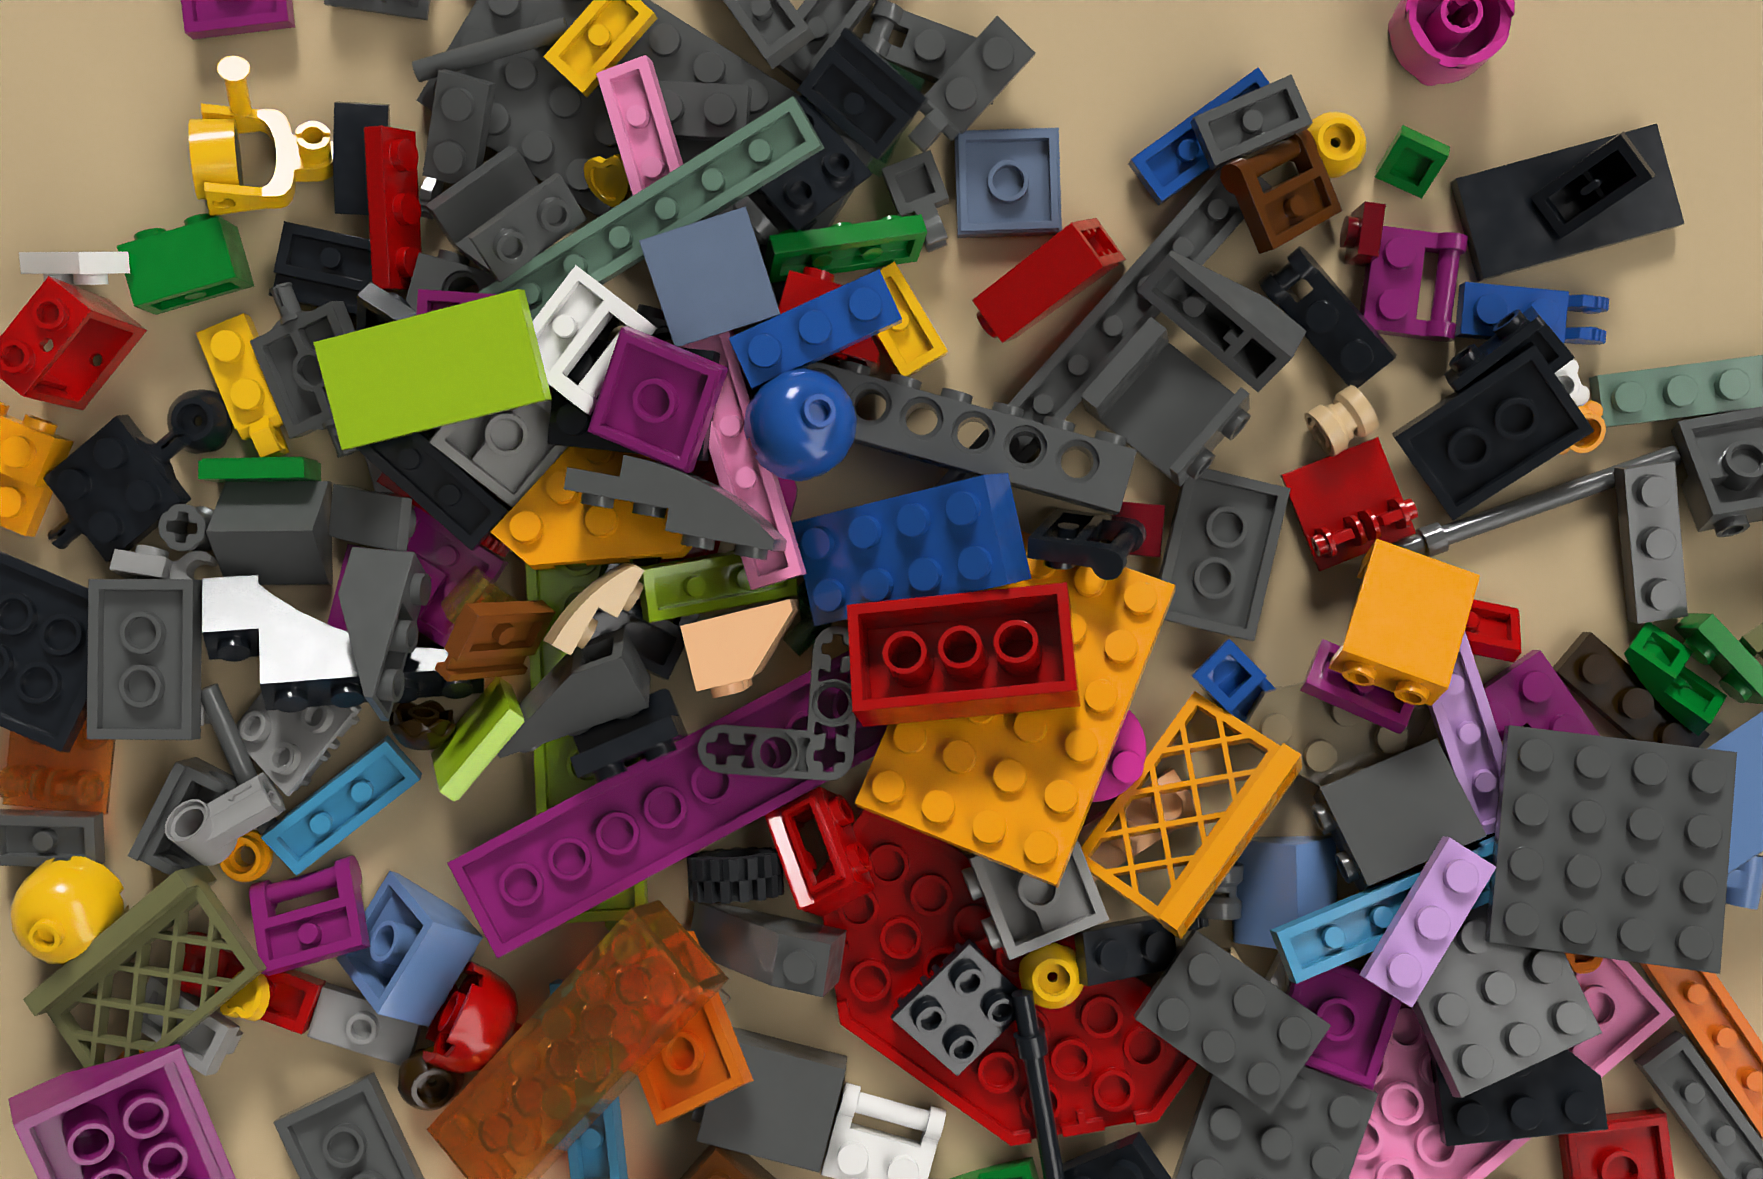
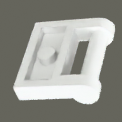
[533,265,657,415]
[821,1083,946,1179]

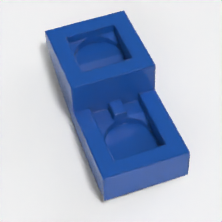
[1191,639,1276,722]

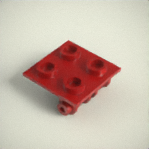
[1280,437,1418,572]

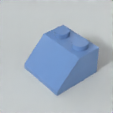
[337,871,483,1027]

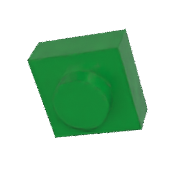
[1375,125,1450,199]

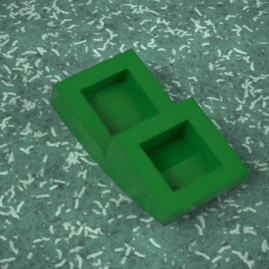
[1624,622,1727,736]

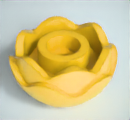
[1307,112,1367,178]
[1018,942,1084,1009]

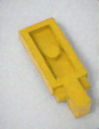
[196,313,290,457]

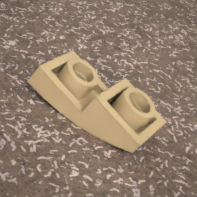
[543,563,644,655]

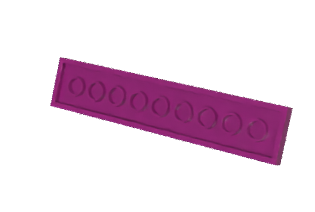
[447,650,888,959]

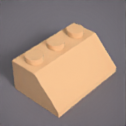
[680,599,800,699]

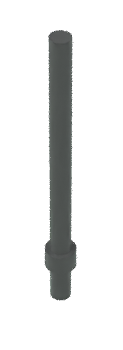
[1391,446,1681,557]

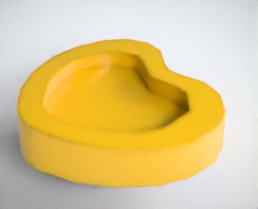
[583,154,632,207]
[220,969,270,1021]

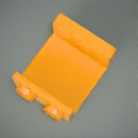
[1328,539,1480,706]

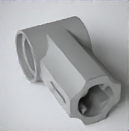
[165,772,286,866]

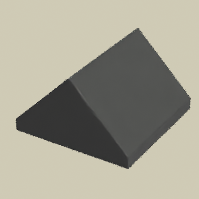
[206,481,333,585]

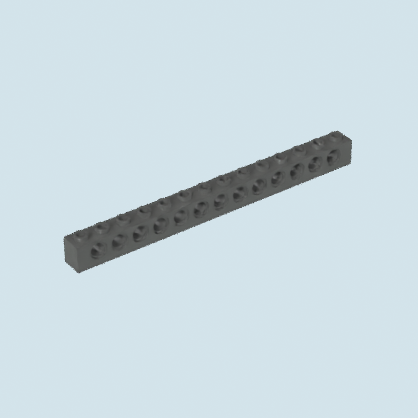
[406,249,1137,515]

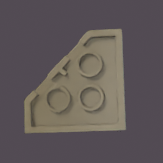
[1234,682,1432,787]

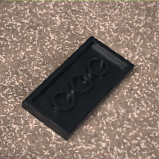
[1450,124,1685,282]

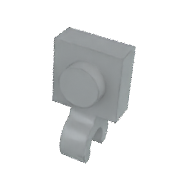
[109,545,218,579]

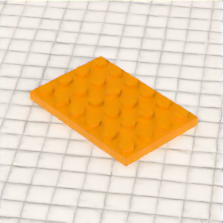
[855,531,1176,888]

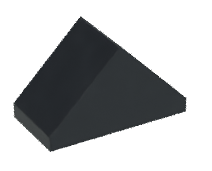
[1530,131,1656,239]

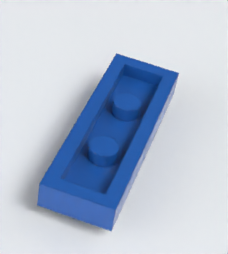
[1128,67,1270,206]
[729,269,902,391]

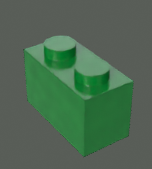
[117,213,254,315]

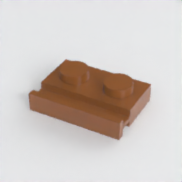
[434,600,555,682]

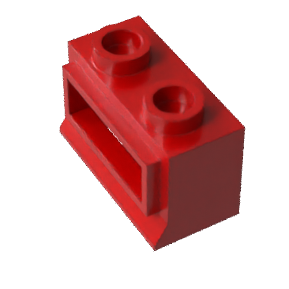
[764,786,875,917]

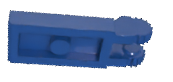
[1455,282,1609,345]

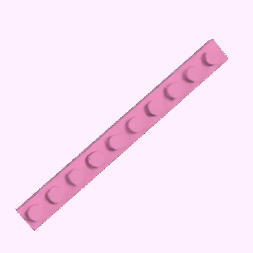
[596,55,807,590]

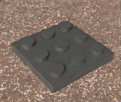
[1412,903,1602,1098]
[1172,1065,1378,1179]

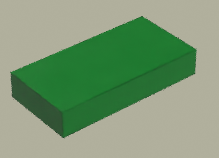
[198,457,321,483]

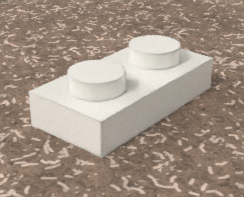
[19,252,130,285]

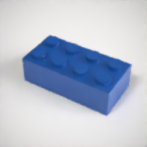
[792,473,1031,626]

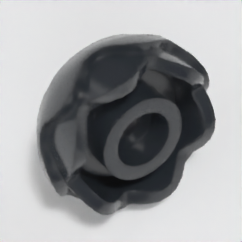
[167,389,233,454]

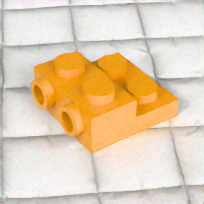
[0,402,74,537]

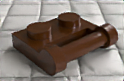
[1220,129,1342,254]

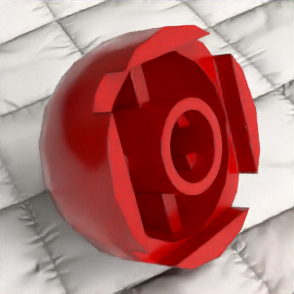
[422,961,522,1074]

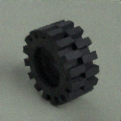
[687,847,784,904]

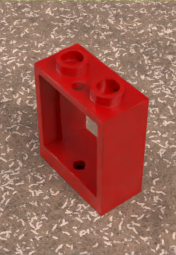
[0,276,147,410]

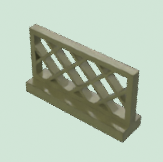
[23,865,267,1068]

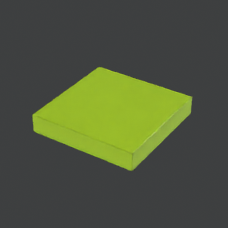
[431,677,525,802]

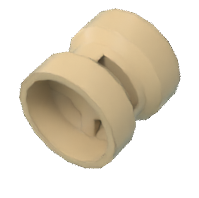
[1304,385,1379,457]

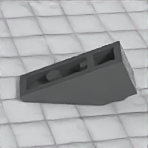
[1137,250,1306,392]
[691,902,847,997]

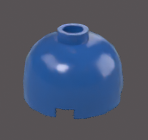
[744,368,857,482]

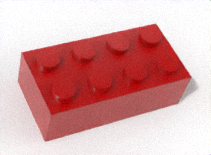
[847,582,1081,727]

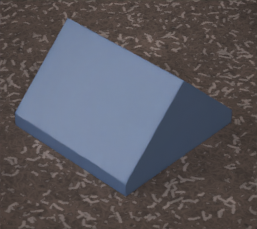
[1232,835,1338,949]

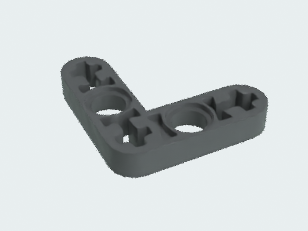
[698,626,856,781]

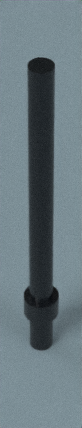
[1011,989,1065,1179]

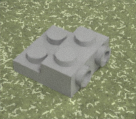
[429,400,568,508]
[961,839,1109,960]

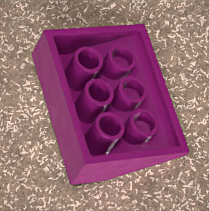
[8,1044,236,1179]

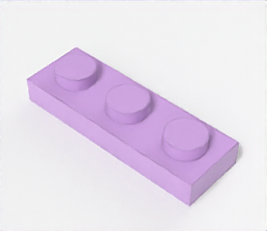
[1359,836,1496,1007]

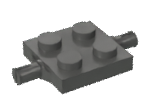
[250,282,358,458]

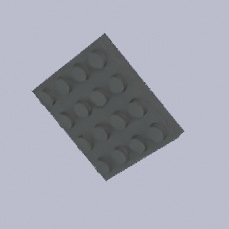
[1485,725,1737,974]

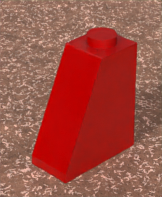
[972,218,1126,343]

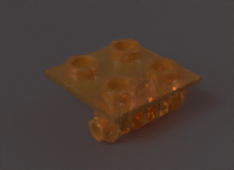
[0,718,116,815]

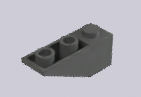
[338,547,431,721]
[498,628,651,758]

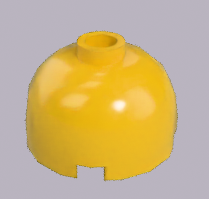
[11,856,129,965]

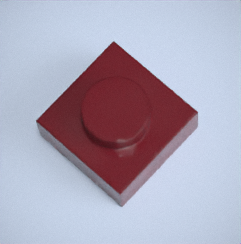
[1340,201,1386,267]

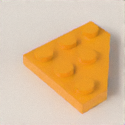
[491,447,692,570]

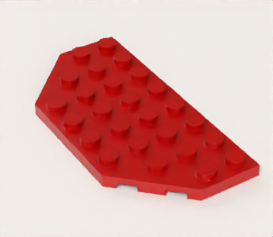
[816,809,1198,1146]

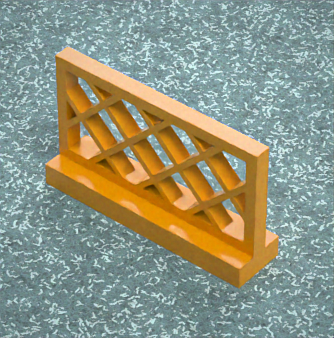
[1081,691,1302,939]

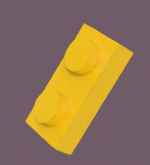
[543,0,658,98]
[876,261,948,377]

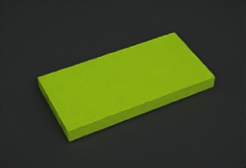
[313,289,552,450]

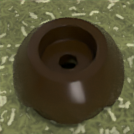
[389,700,456,751]
[397,1046,464,1111]

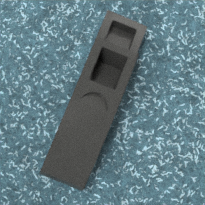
[563,455,787,560]

